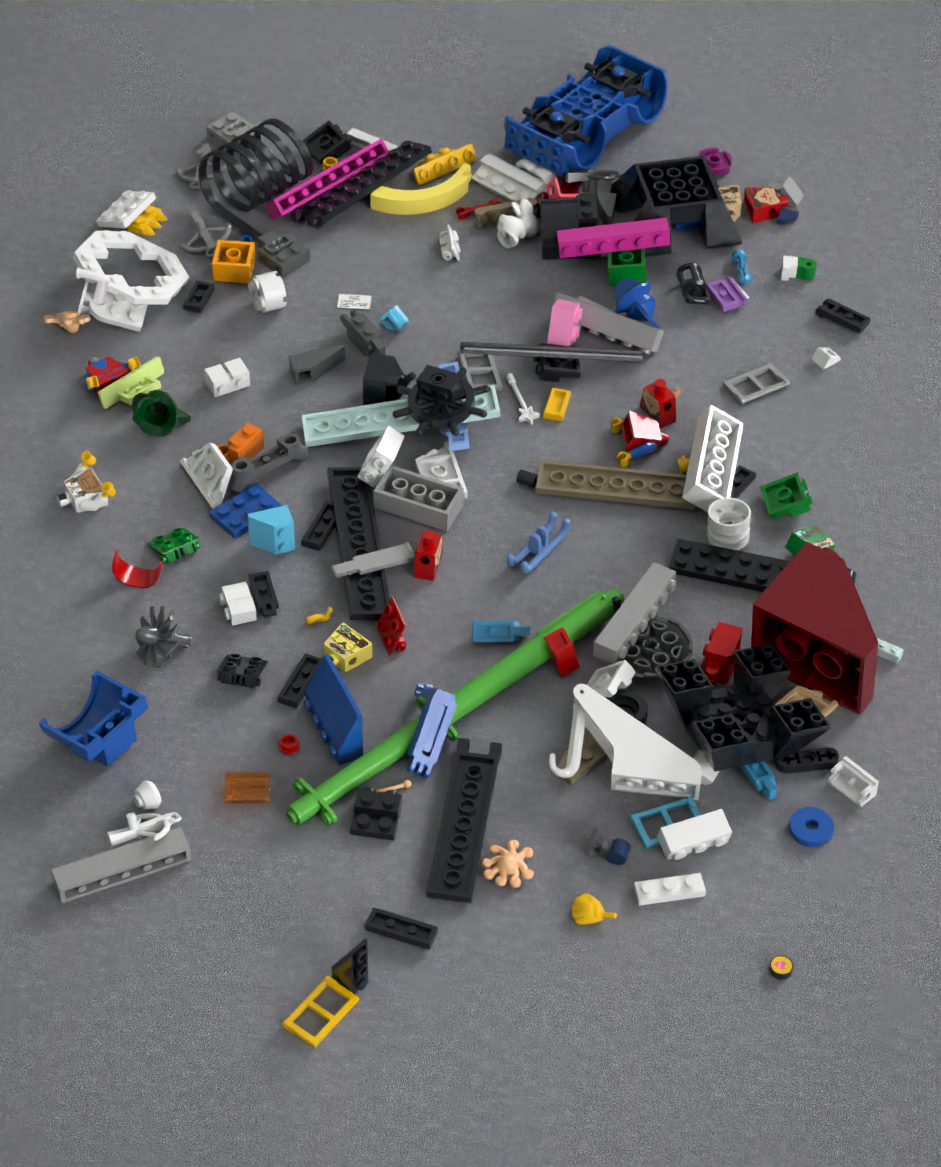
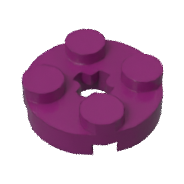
[697,148,732,176]

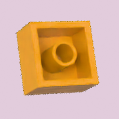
[212,240,255,283]

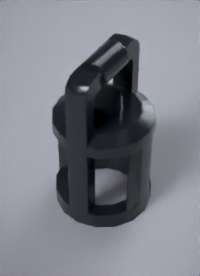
[676,263,711,305]

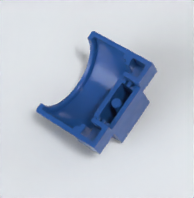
[39,671,148,766]

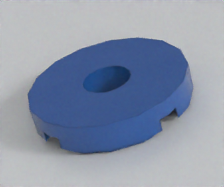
[789,807,834,847]

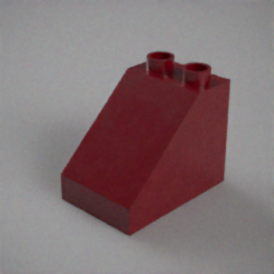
[751,542,878,715]

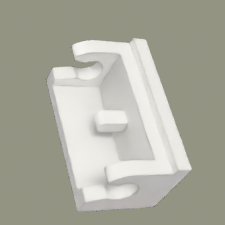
[827,756,879,808]

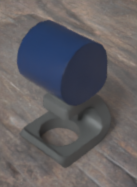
[585,828,631,865]

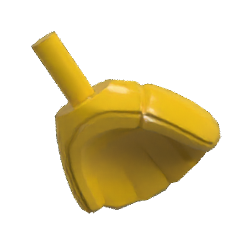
[572,893,617,925]

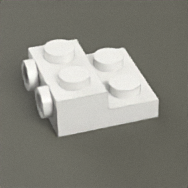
[587,660,636,698]

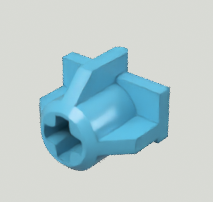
[379,306,409,331]

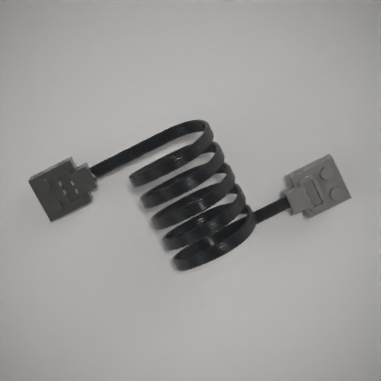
[198,112,313,278]

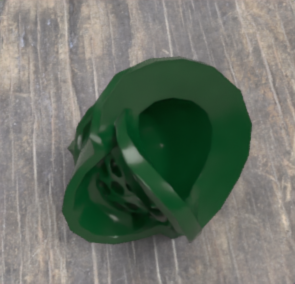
[132,390,191,437]

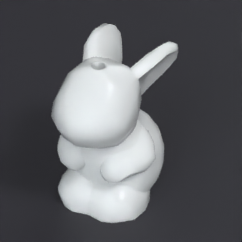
[497,199,539,249]

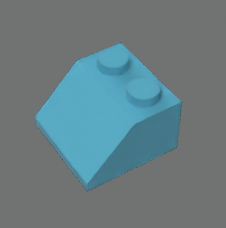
[247,505,295,555]

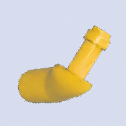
[306,607,333,625]

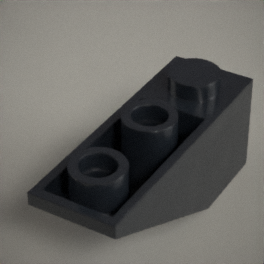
[331,939,368,994]

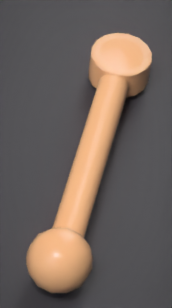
[376,780,412,792]

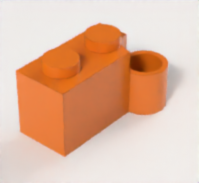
[217,422,264,465]

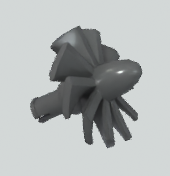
[135,606,192,668]

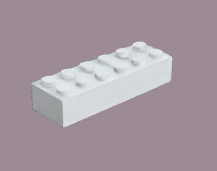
[682,405,744,512]

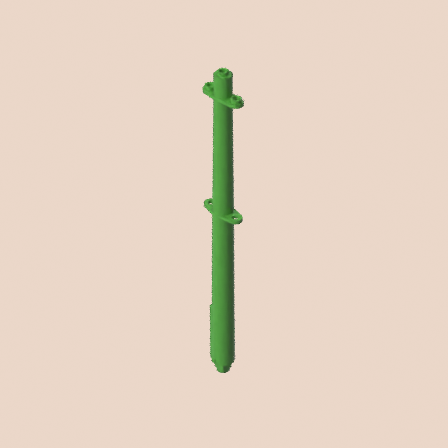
[286,588,624,825]

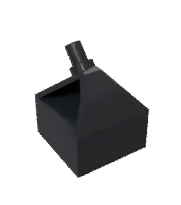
[363,353,416,405]

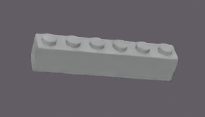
[550,292,664,354]
[593,562,677,664]
[51,827,191,903]

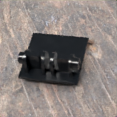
[217,654,268,688]

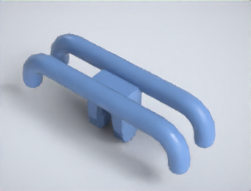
[507,512,570,574]

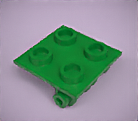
[147,528,200,564]

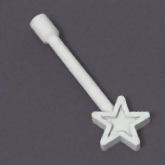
[506,373,540,425]

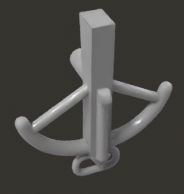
[176,144,227,189]
[180,210,231,258]

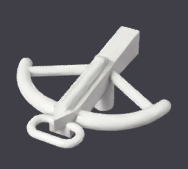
[107,812,182,847]

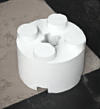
[248,271,287,313]

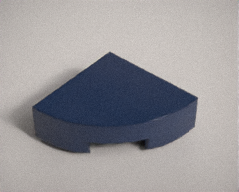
[777,208,799,225]

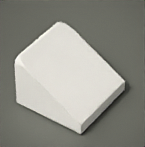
[811,347,841,369]

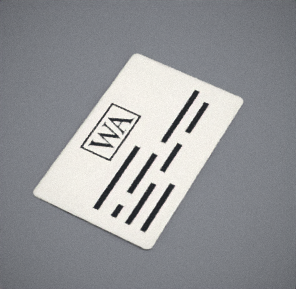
[337,294,371,309]

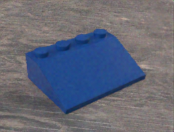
[303,654,363,765]

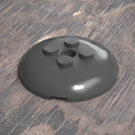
[619,614,693,680]

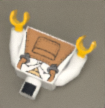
[56,451,116,513]

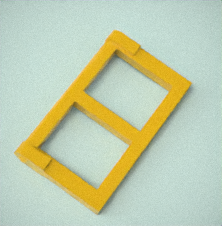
[282,976,359,1048]

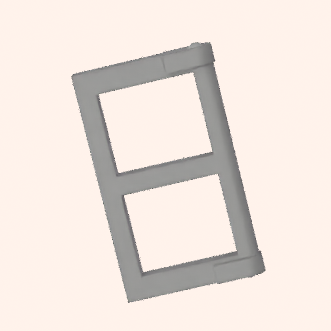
[457,350,503,391]
[723,363,790,405]

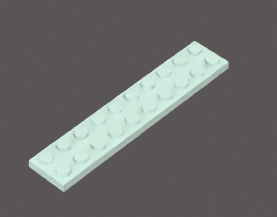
[302,385,501,447]

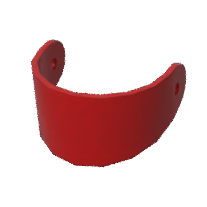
[112,550,163,588]

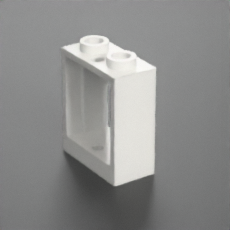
[357,426,405,488]

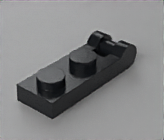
[815,298,871,334]

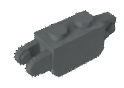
[340,310,385,356]

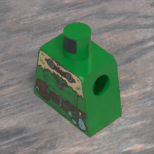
[785,524,835,555]

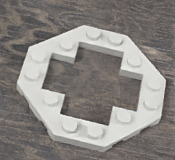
[73,230,189,305]

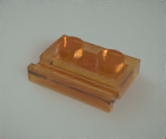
[224,772,270,803]

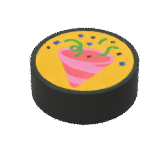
[769,956,793,979]

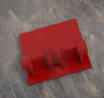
[376,596,407,656]

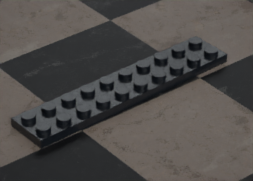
[327,467,390,620]

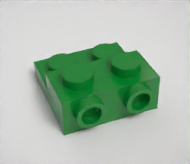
[760,472,813,520]

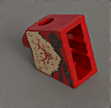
[743,187,788,223]
[639,379,676,428]
[414,530,443,581]

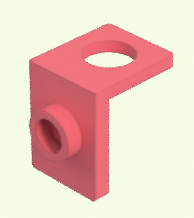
[546,178,579,199]

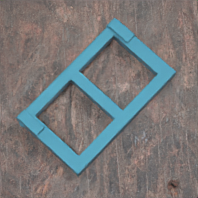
[630,796,701,849]

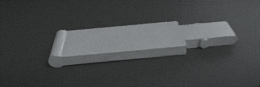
[331,542,415,577]

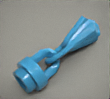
[731,249,753,285]

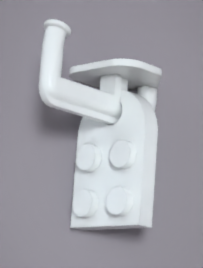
[76,267,148,332]

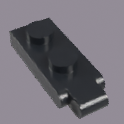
[248,571,279,618]

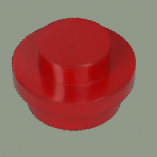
[278,734,300,755]

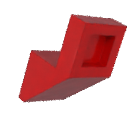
[543,627,580,678]

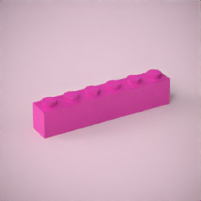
[557,218,670,258]

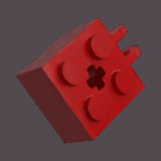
[701,621,743,686]

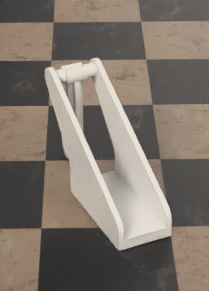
[549,684,702,800]

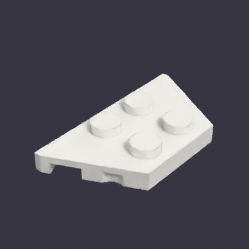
[415,441,468,498]
[180,443,233,509]

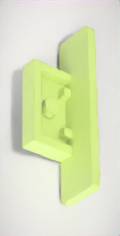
[98,356,164,409]

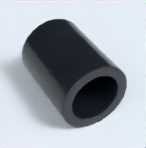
[516,469,538,488]

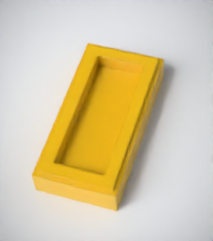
[543,388,571,422]

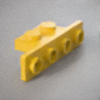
[413,144,477,185]

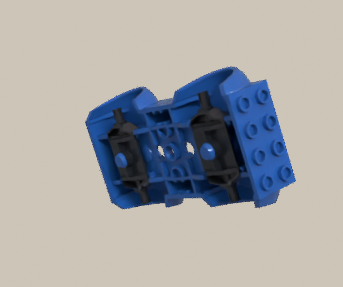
[504,45,668,176]

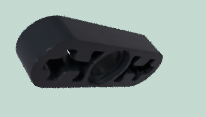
[776,747,839,774]

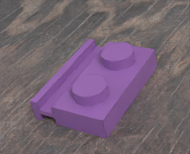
[706,277,748,312]

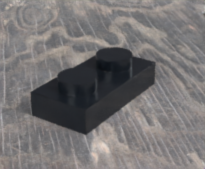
[183,280,214,313]

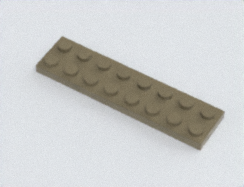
[535,460,696,510]

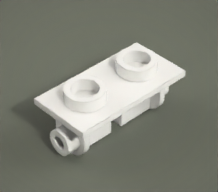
[439,224,461,261]

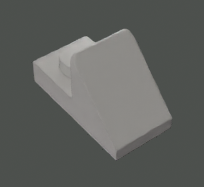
[768,176,804,208]

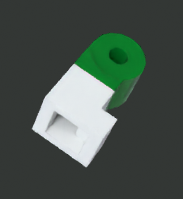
[781,256,817,281]

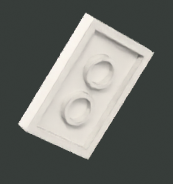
[96,190,156,228]

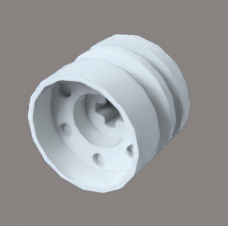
[707,498,751,550]

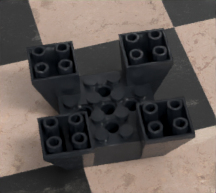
[611,156,742,257]
[655,644,831,772]

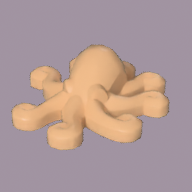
[43,311,91,333]
[481,840,534,888]

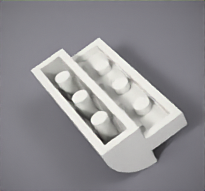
[471,154,548,202]

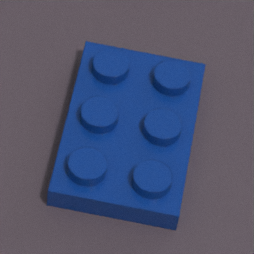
[209,483,282,539]

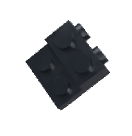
[303,120,352,164]
[533,343,581,382]
[350,787,402,841]

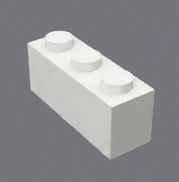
[657,809,732,860]

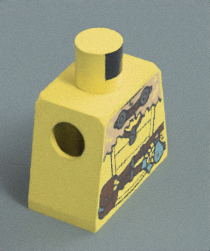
[323,623,372,672]

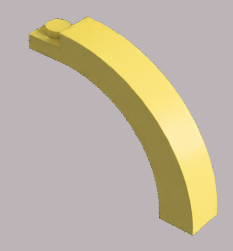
[371,163,472,215]

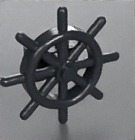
[392,365,490,436]

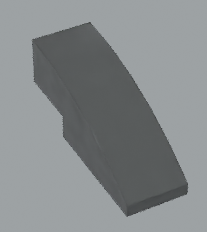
[596,180,617,225]

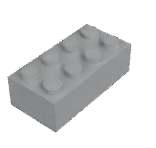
[373,465,464,532]

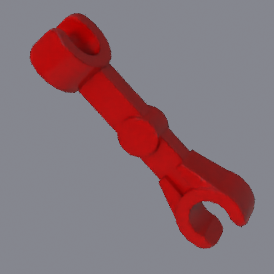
[456,198,500,220]

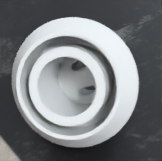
[133,780,161,810]

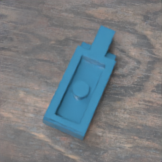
[472,620,530,642]
[739,761,778,800]

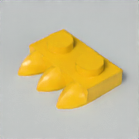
[127,205,168,236]

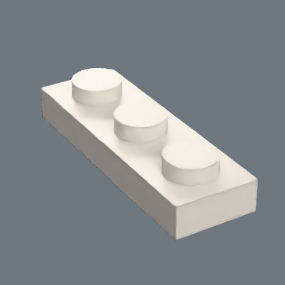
[634,873,706,906]

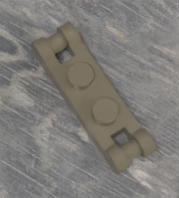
[474,198,537,229]

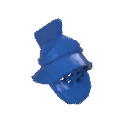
[614,278,660,329]

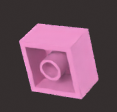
[547,299,583,347]

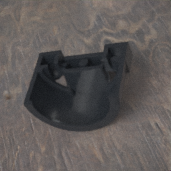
[537,194,597,260]

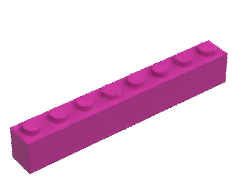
[264,138,389,220]

